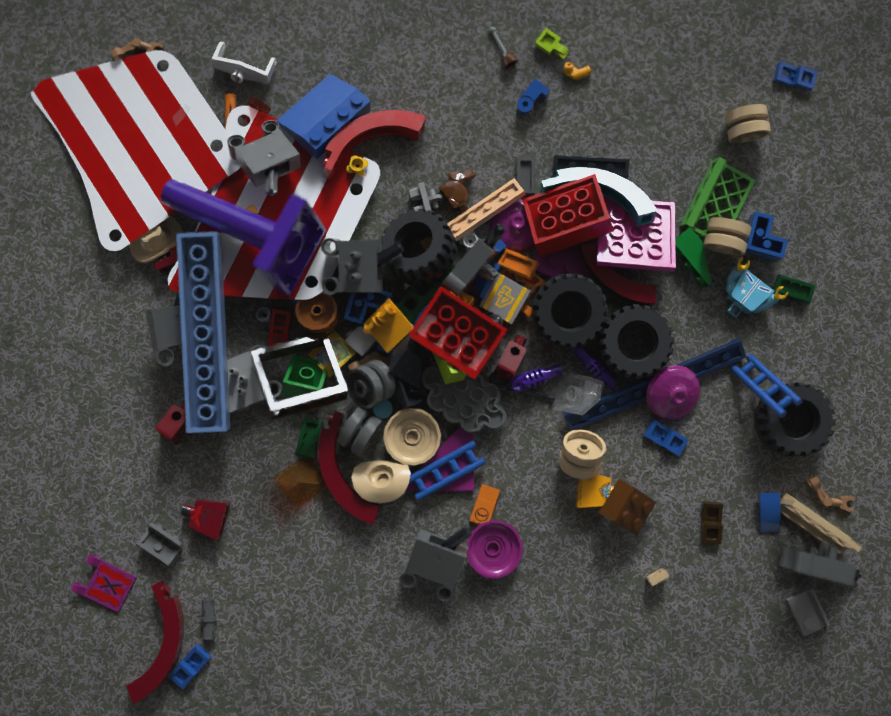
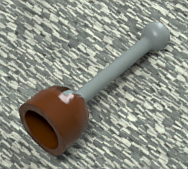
[489,27,518,69]

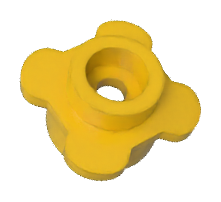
[347,155,368,177]

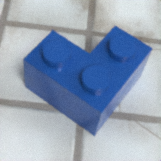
[744,211,788,262]
[344,290,393,326]

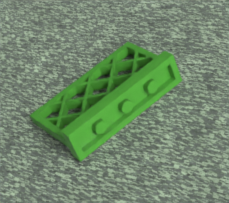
[680,157,755,238]

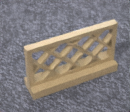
[780,493,862,554]

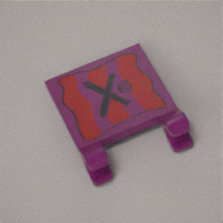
[70,554,136,612]

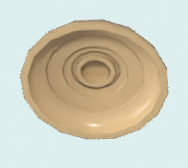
[383,408,441,465]

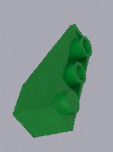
[675,227,711,288]

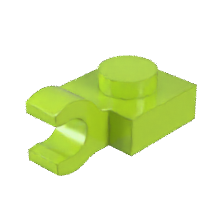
[535,28,569,60]

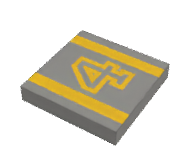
[479,273,532,325]

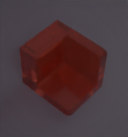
[240,97,271,126]

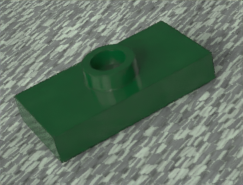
[773,274,816,304]
[295,418,323,460]

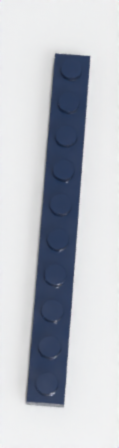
[562,339,746,432]

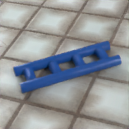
[731,354,802,418]
[409,440,486,502]

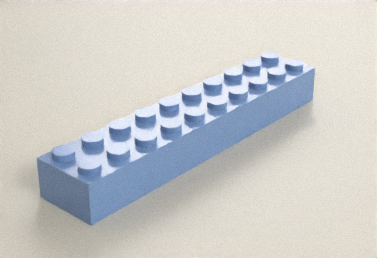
[177,232,231,433]

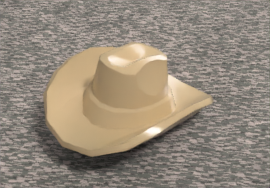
[129,217,183,263]
[351,459,410,503]

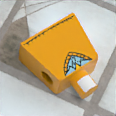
[576,474,614,508]

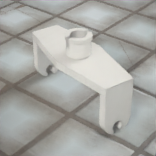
[212,42,277,84]

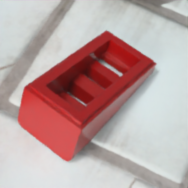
[267,307,293,346]

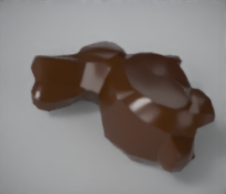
[438,169,476,212]

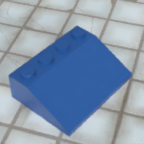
[277,74,371,160]

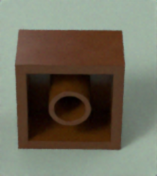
[599,479,656,536]

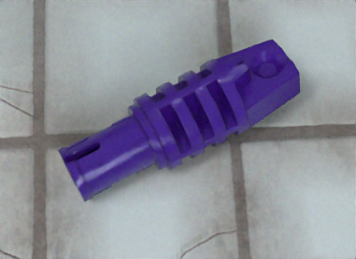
[572,346,617,388]
[510,364,563,392]

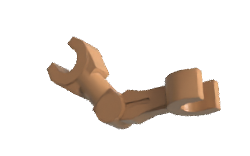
[110,38,164,60]
[348,351,392,370]
[805,475,855,512]

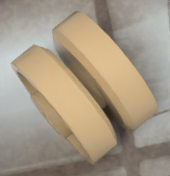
[724,104,771,143]
[703,217,752,256]
[558,430,606,479]

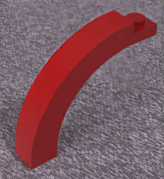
[322,110,426,180]

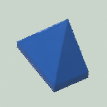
[474,263,500,301]

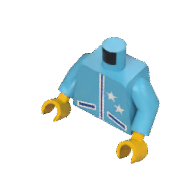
[726,257,788,317]

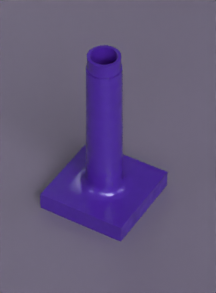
[161,179,326,297]

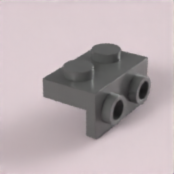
[136,522,183,567]

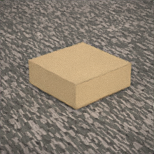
[646,568,669,586]

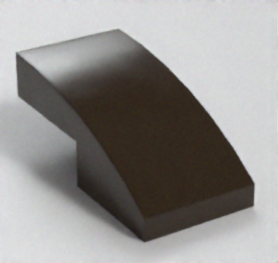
[701,501,723,544]

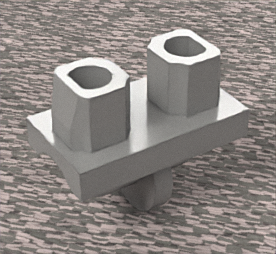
[409,182,442,212]

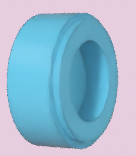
[373,400,393,419]

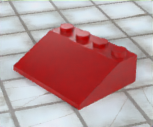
[522,174,614,257]
[408,286,507,379]

